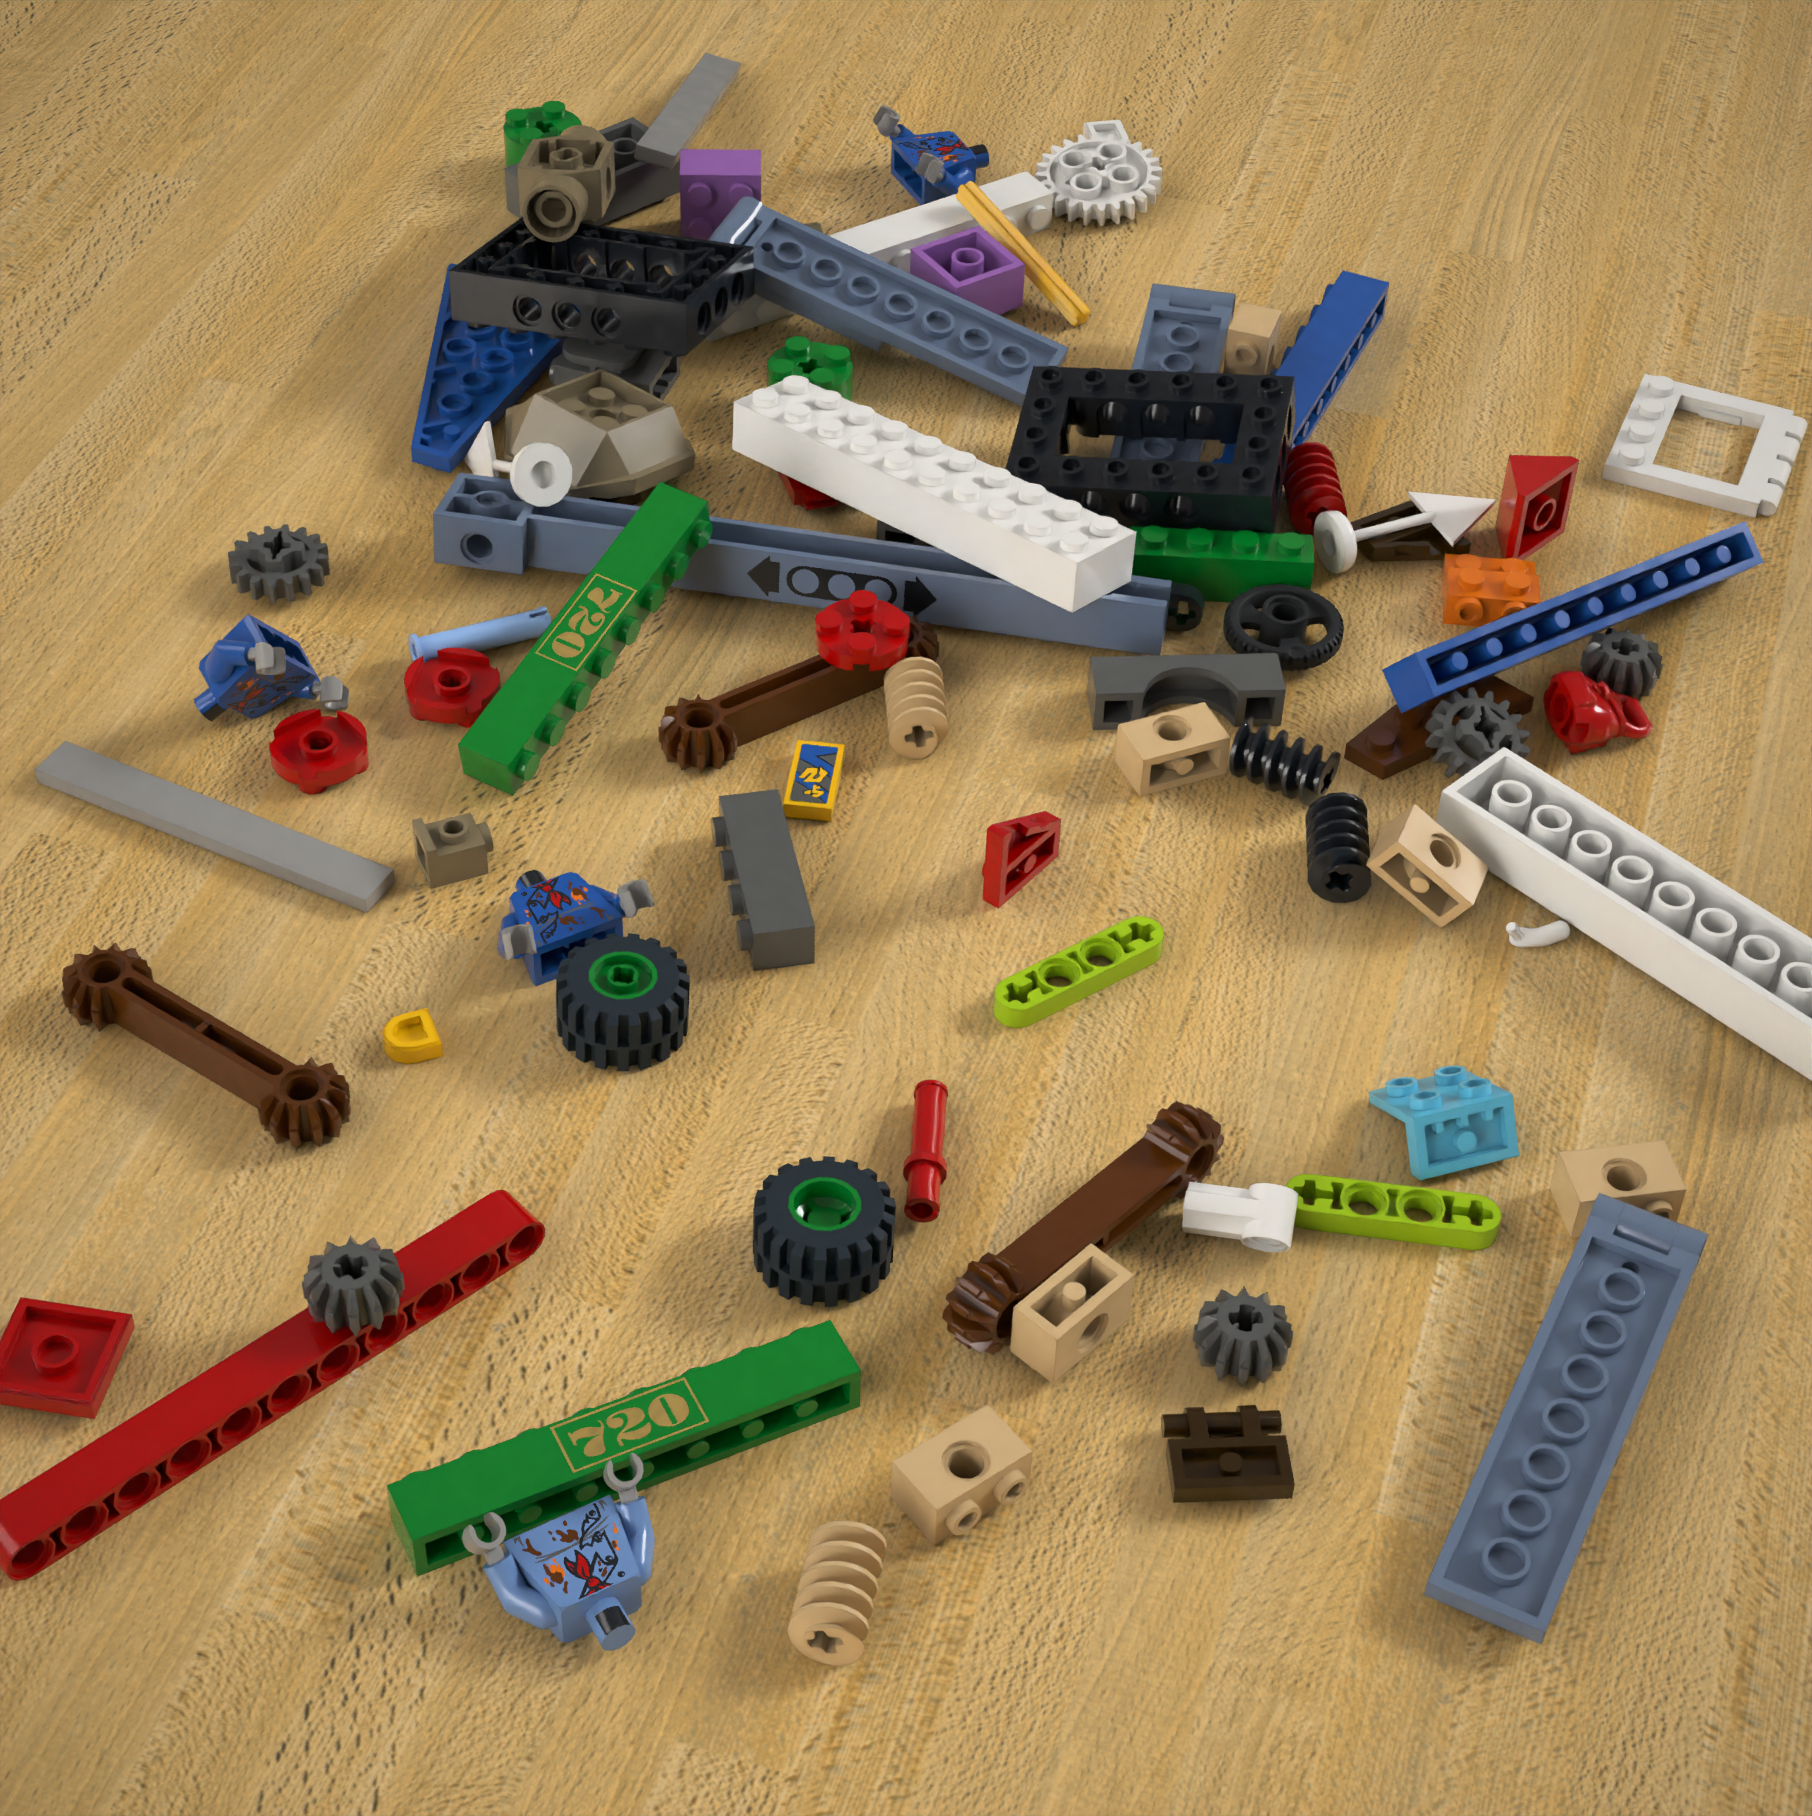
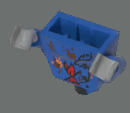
[873,105,989,205]
[194,614,349,721]
[497,870,655,986]

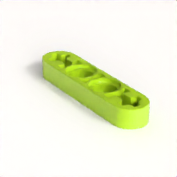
[993,916,1164,1028]
[1286,1174,1502,1250]

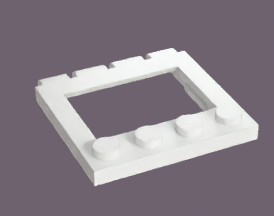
[1602,374,1808,518]

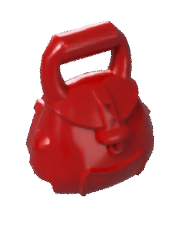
[1543,670,1653,755]

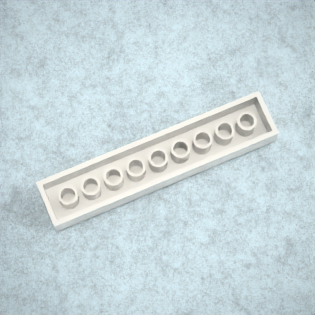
[732,375,1136,613]
[1436,747,1812,1081]

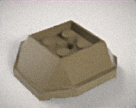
[504,369,696,499]

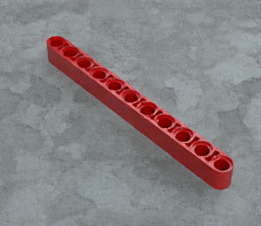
[0,1190,545,1581]

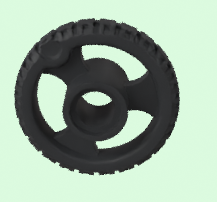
[1223,584,1344,671]

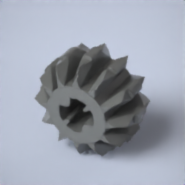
[1580,628,1663,699]
[302,1235,405,1337]
[1193,1286,1293,1387]

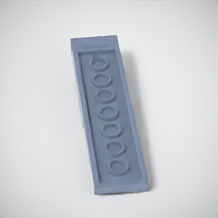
[708,196,1069,407]
[1110,283,1236,462]
[1424,1193,1708,1644]

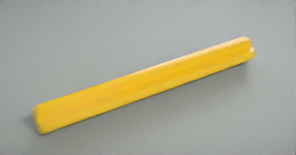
[956,181,1091,327]

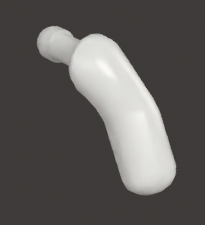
[1506,920,1570,948]

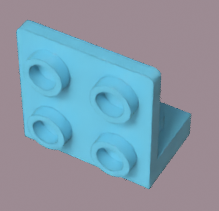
[1369,1066,1519,1180]

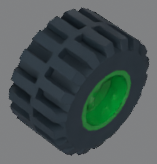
[556,933,690,1071]
[753,1156,896,1307]

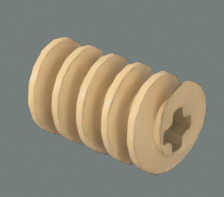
[883,657,949,759]
[787,1520,887,1666]

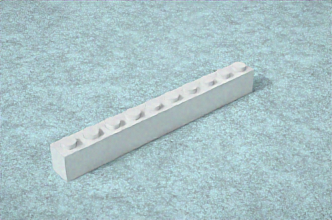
[706,171,1053,342]

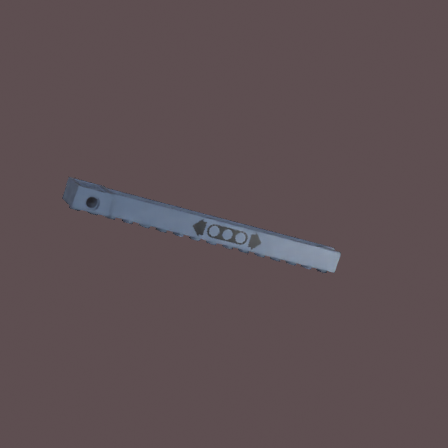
[433,472,1172,656]

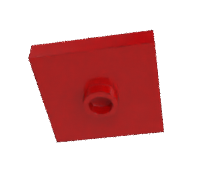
[0,1297,135,1419]

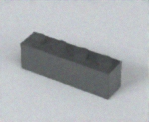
[711,789,815,971]

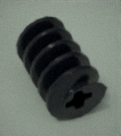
[1229,717,1341,806]
[1305,792,1371,903]

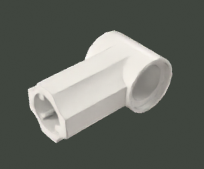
[1182,1182,1299,1253]

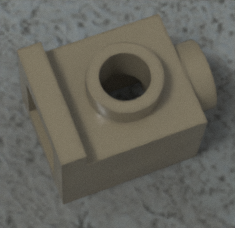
[412,812,494,889]

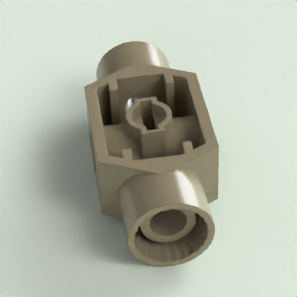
[517,125,616,242]

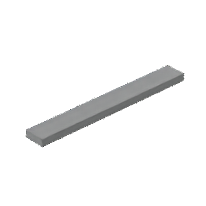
[634,53,741,170]
[35,741,395,913]

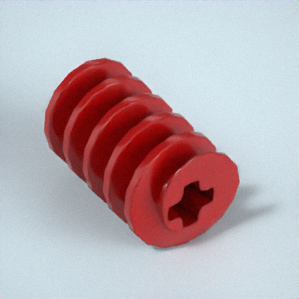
[1283,442,1348,537]

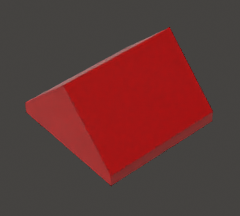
[1495,455,1579,560]

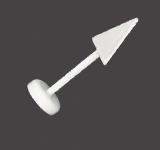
[464,421,573,507]
[1314,491,1496,574]

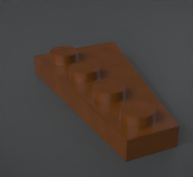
[1344,676,1534,780]

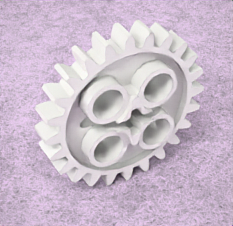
[1035,133,1162,226]

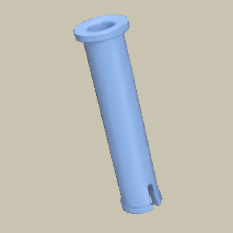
[408,606,552,663]

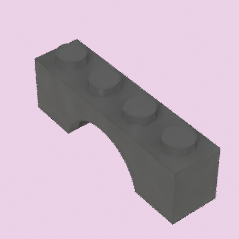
[1087,653,1286,730]

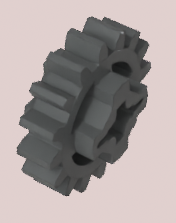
[228,524,330,603]
[1425,688,1530,778]

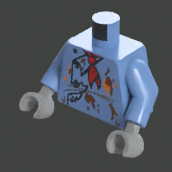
[462,1453,655,1651]

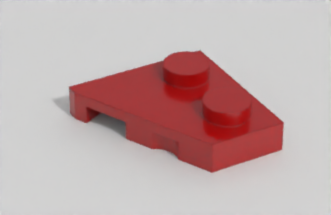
[982,811,1061,909]

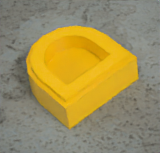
[382,1008,443,1064]

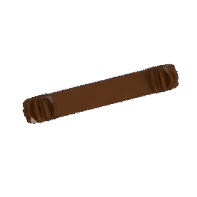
[658,615,939,773]
[62,943,351,1150]
[942,1101,1224,1355]

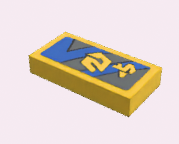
[783,740,845,822]

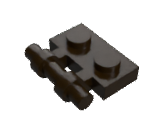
[1161,1405,1295,1503]

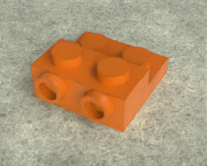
[1442,553,1540,627]

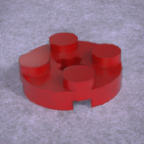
[815,590,910,671]
[404,648,501,728]
[269,709,369,794]

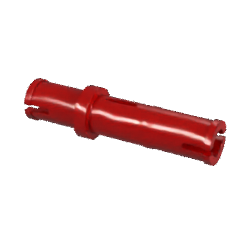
[903,1079,948,1223]

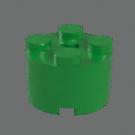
[503,101,582,167]
[767,336,853,402]

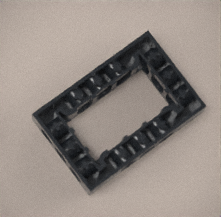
[449,217,755,357]
[1006,366,1296,533]

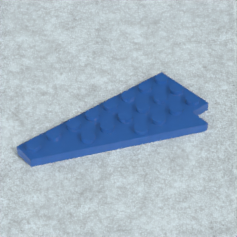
[411,263,580,473]

